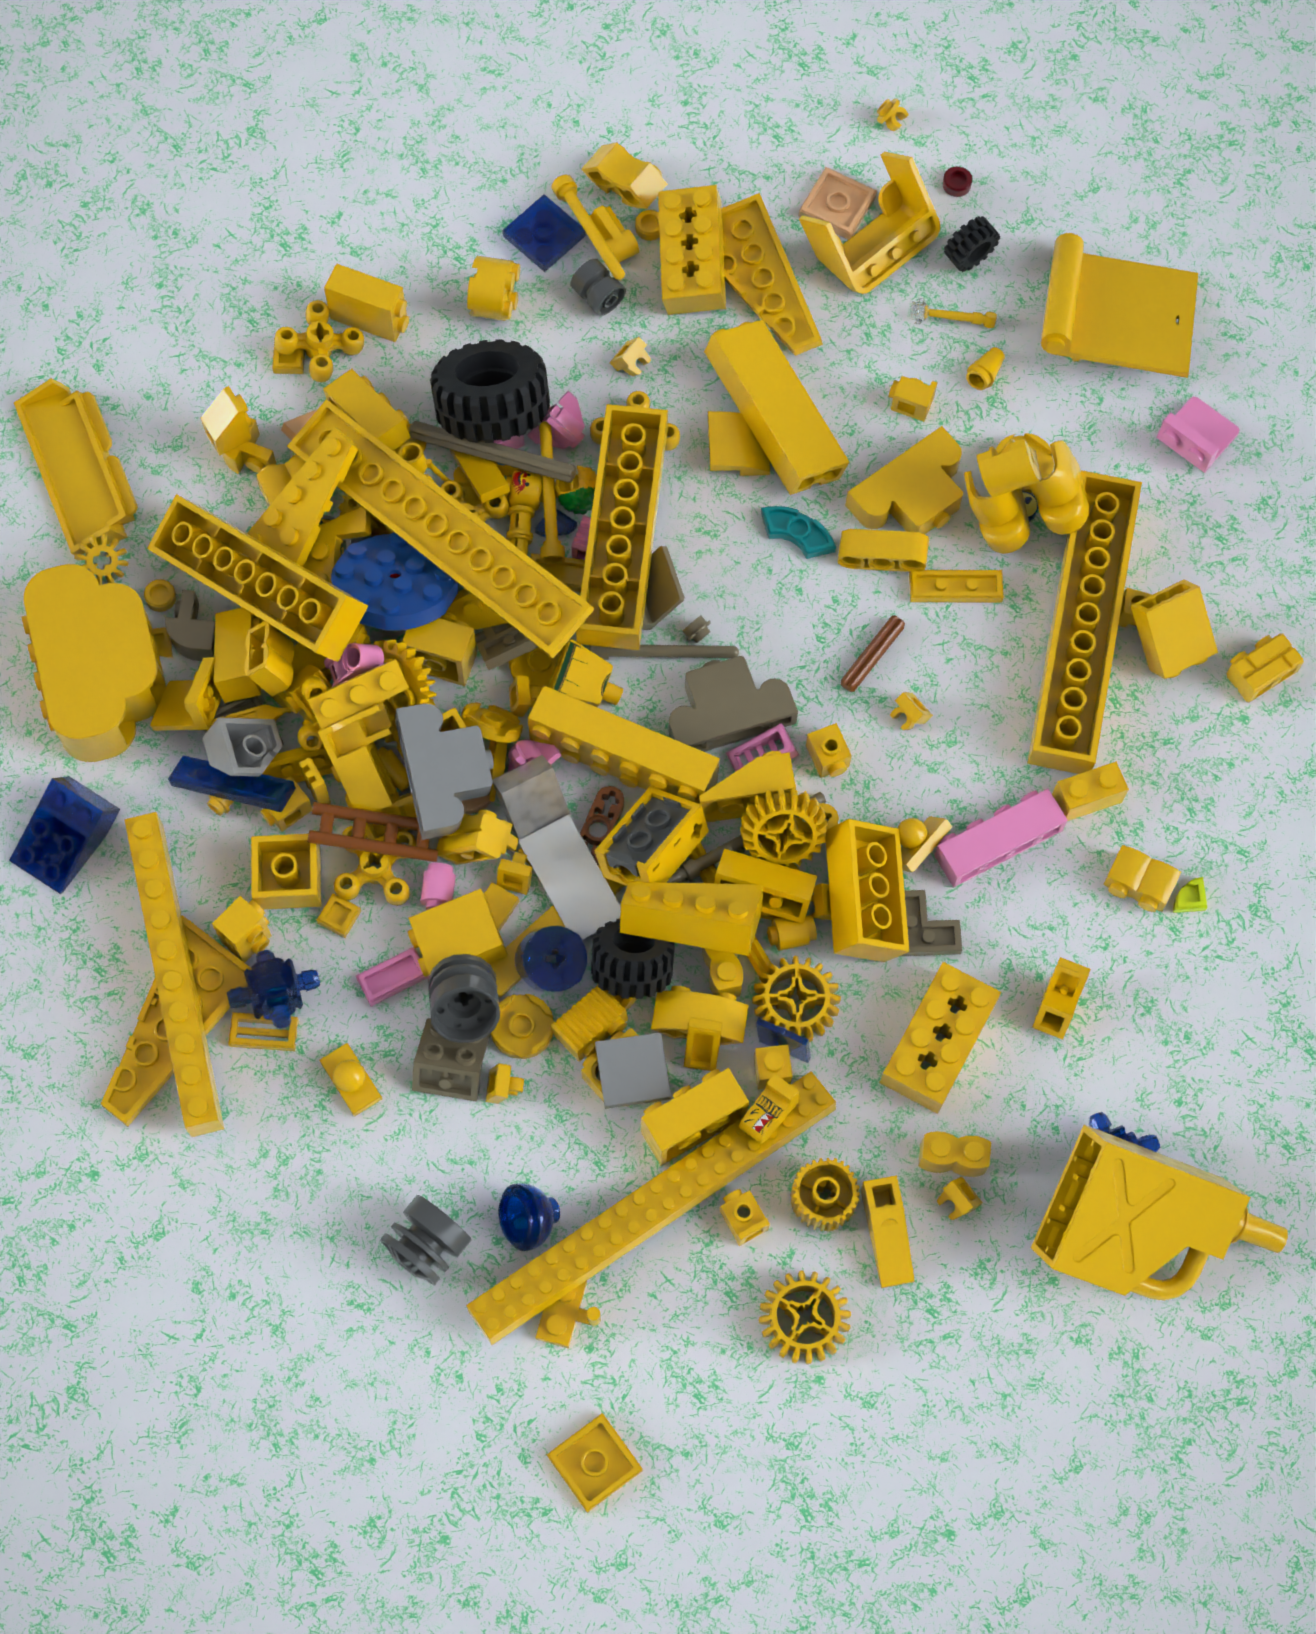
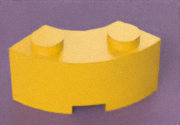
[581,142,668,209]
[651,986,749,1045]

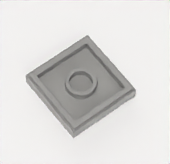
[595,1032,671,1109]

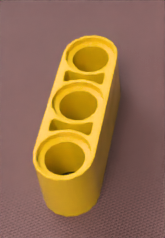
[837,529,929,572]

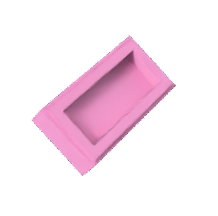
[356,947,429,1006]

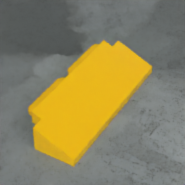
[14,378,138,555]

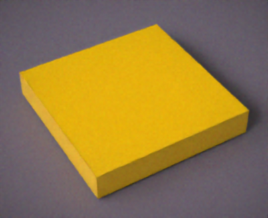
[546,1413,643,1513]

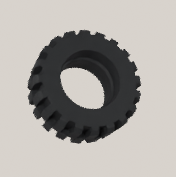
[430,339,550,443]

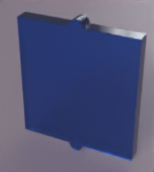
[756,1018,811,1063]

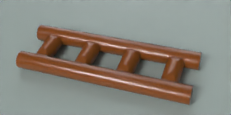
[307,802,438,862]

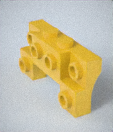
[318,702,417,841]

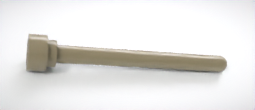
[590,645,739,660]

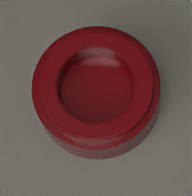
[942,166,973,197]

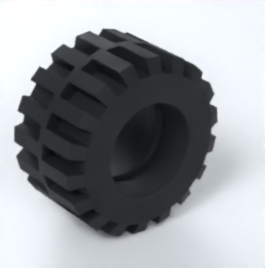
[591,918,675,999]

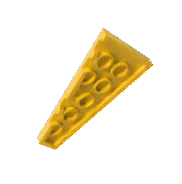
[722,193,823,356]
[101,915,258,1127]

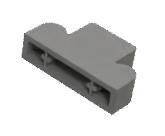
[395,704,494,840]

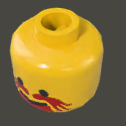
[504,470,544,512]

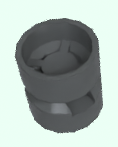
[570,259,626,316]

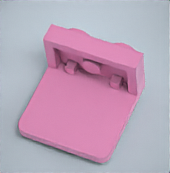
[1156,397,1239,473]

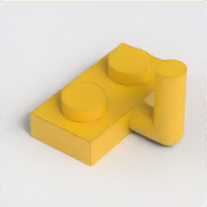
[535,1281,601,1349]

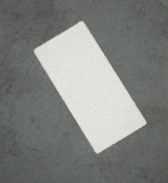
[519,815,621,943]

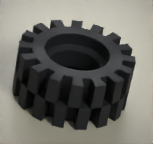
[944,216,1001,272]

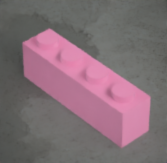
[934,789,1068,887]

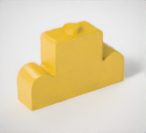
[845,426,963,534]

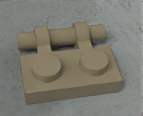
[475,623,538,670]

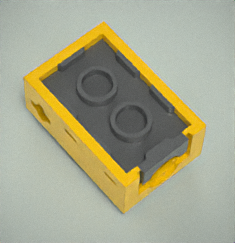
[594,787,709,886]

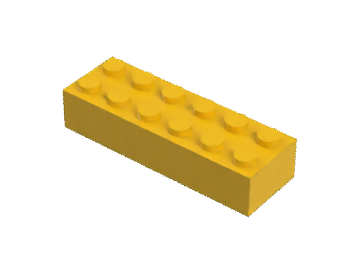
[528,685,720,804]

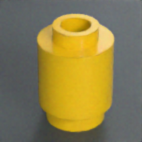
[767,915,817,951]

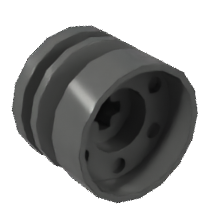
[428,954,500,1043]
[380,1195,472,1286]

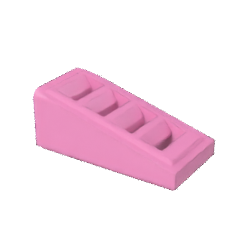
[726,723,799,772]

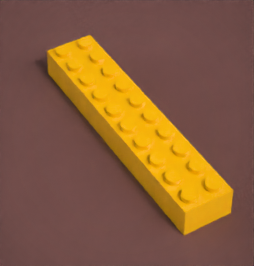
[1027,470,1142,774]

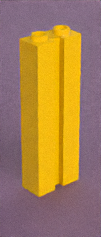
[704,319,850,495]

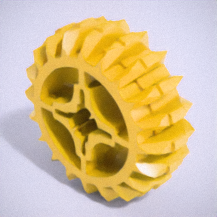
[740,786,828,867]
[752,956,841,1044]
[759,1270,851,1365]

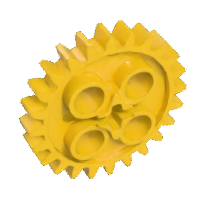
[370,639,437,743]

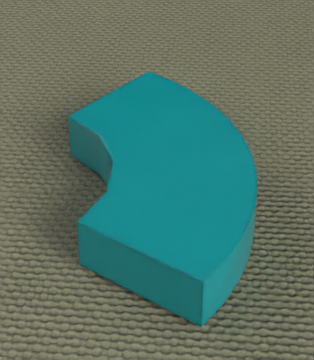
[761,506,836,559]

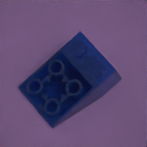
[9,776,120,894]

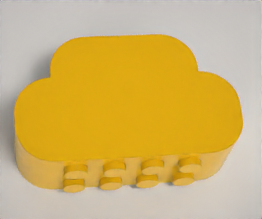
[21,564,166,762]

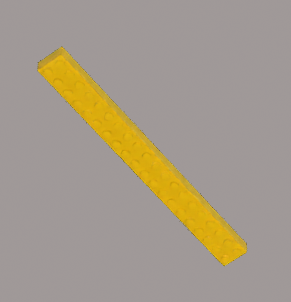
[466,1071,836,1345]

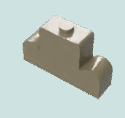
[668,656,798,752]

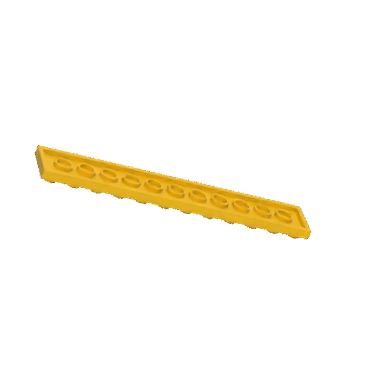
[287,399,594,658]

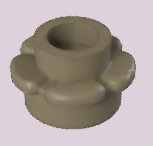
[682,615,711,643]

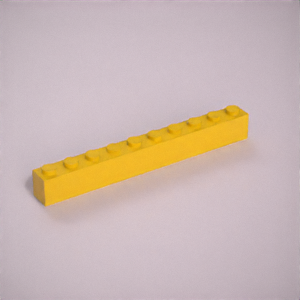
[124,812,225,1137]

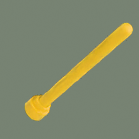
[551,174,625,280]
[539,421,565,564]

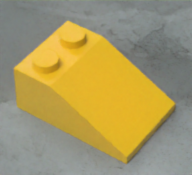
[699,751,796,823]

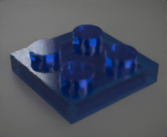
[503,194,586,272]

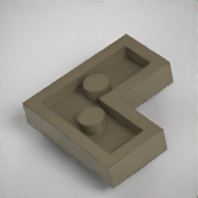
[901,890,962,956]

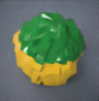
[555,466,597,515]

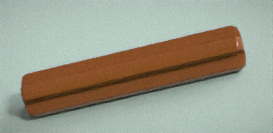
[841,615,905,692]

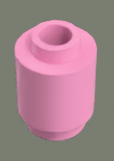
[420,863,456,910]

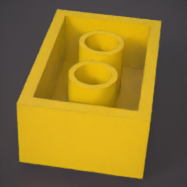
[641,1067,749,1166]

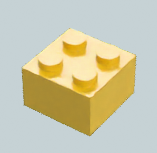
[402,617,477,686]
[251,833,321,910]

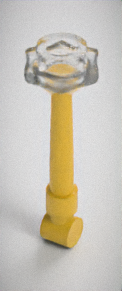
[910,298,997,328]

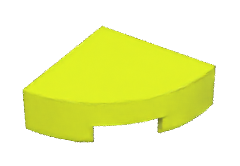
[1173,877,1207,913]

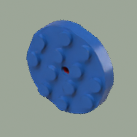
[331,532,458,631]

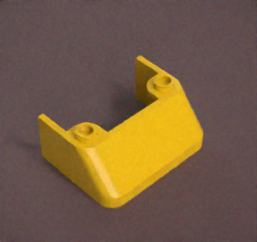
[799,151,940,294]

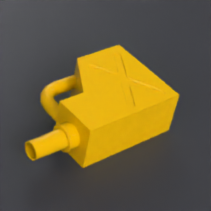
[1031,1124,1288,1301]

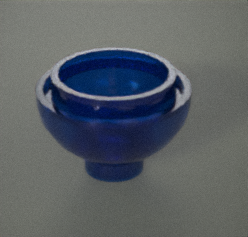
[498,1183,560,1251]

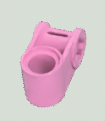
[324,643,384,687]

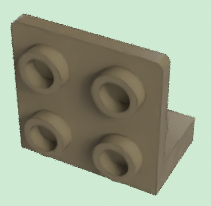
[642,546,685,630]
[412,1018,491,1102]

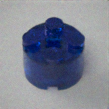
[515,926,587,992]

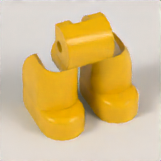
[964,439,1089,554]

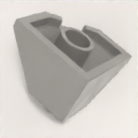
[202,717,283,776]

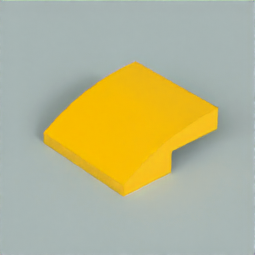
[708,411,770,476]

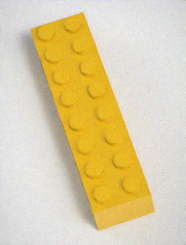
[576,404,668,650]
[147,494,368,662]

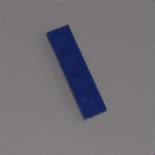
[168,755,296,812]

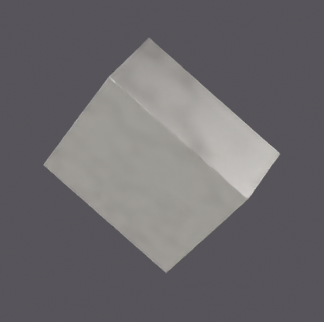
[492,755,570,839]

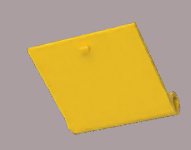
[1041,233,1198,378]

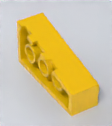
[620,882,764,956]

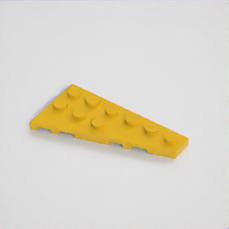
[247,427,358,567]

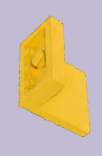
[150,657,222,731]

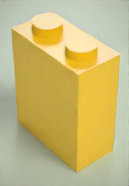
[324,263,409,342]
[1130,579,1218,679]
[407,888,508,977]

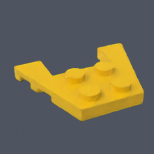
[303,507,372,584]

